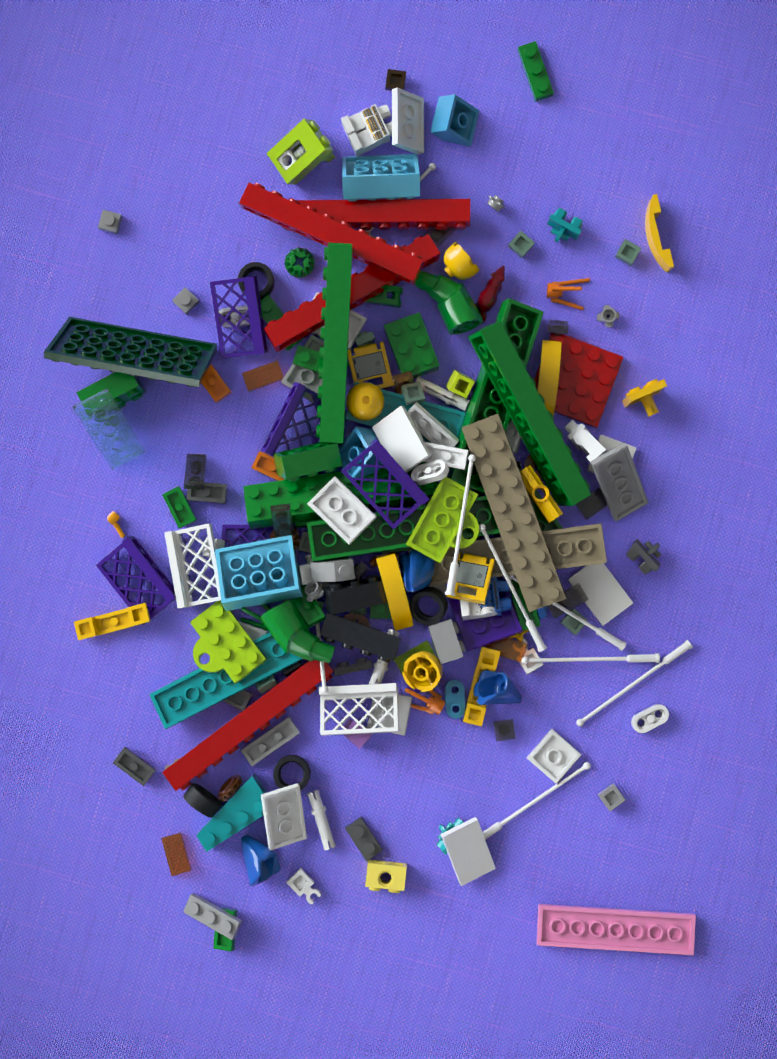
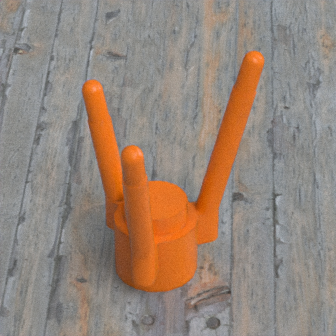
[547,278,590,310]
[405,688,445,715]

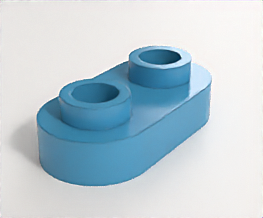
[445,679,465,719]

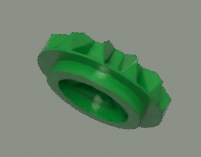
[284,247,315,278]

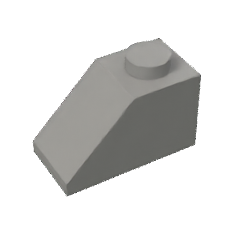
[310,557,355,582]

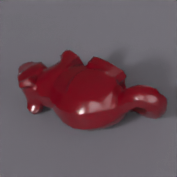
[475,265,505,324]

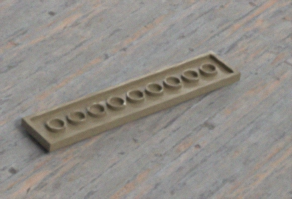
[462,414,567,612]
[408,523,607,586]

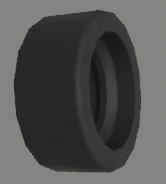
[238,262,274,300]
[409,587,448,626]
[273,755,311,791]
[183,783,222,818]

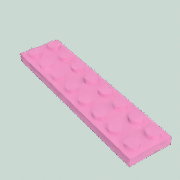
[536,904,696,955]

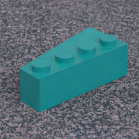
[196,773,267,852]

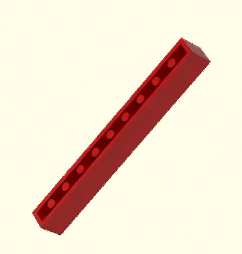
[239,182,424,285]
[282,199,470,231]
[264,234,440,352]
[162,660,334,791]

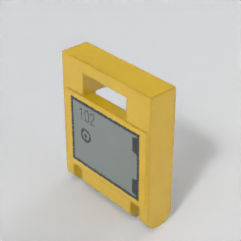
[348,341,394,389]
[446,552,495,605]

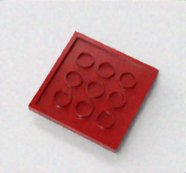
[534,330,623,428]

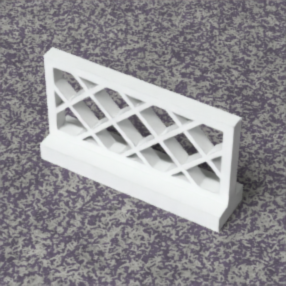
[164,524,221,608]
[319,683,399,736]

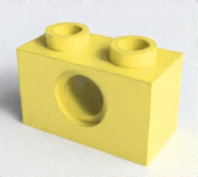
[365,859,407,893]

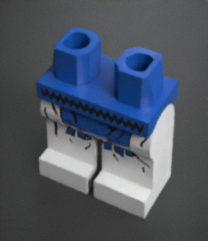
[458,577,512,621]

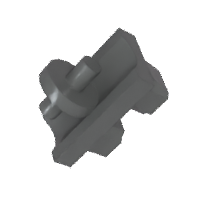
[626,539,661,575]

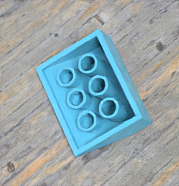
[342,154,420,201]
[215,535,303,611]

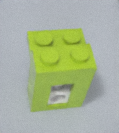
[266,118,335,185]

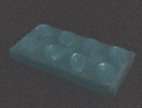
[73,388,146,470]

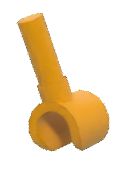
[107,511,125,538]

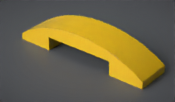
[645,194,674,273]
[537,340,561,416]
[376,553,414,631]
[74,603,151,640]
[463,647,501,727]

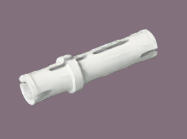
[416,376,470,411]
[369,629,400,684]
[307,790,336,850]

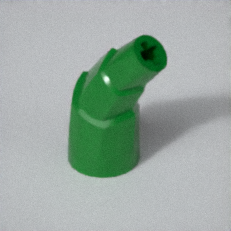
[415,271,483,335]
[260,600,335,663]

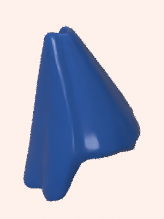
[399,550,435,592]
[474,670,522,705]
[241,835,281,886]

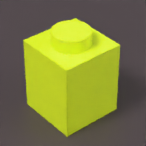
[446,369,475,398]

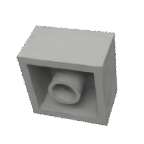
[428,619,466,664]

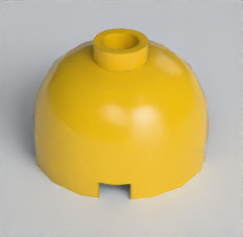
[444,241,480,280]
[346,382,385,421]
[403,651,442,692]

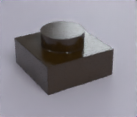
[385,69,406,91]

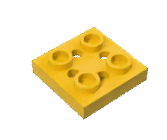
[622,379,667,417]

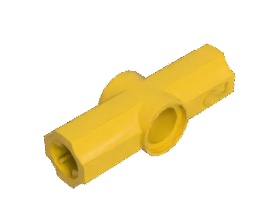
[520,465,563,523]

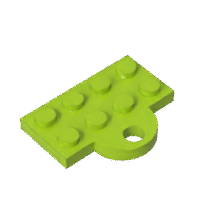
[406,477,479,563]
[190,601,267,684]

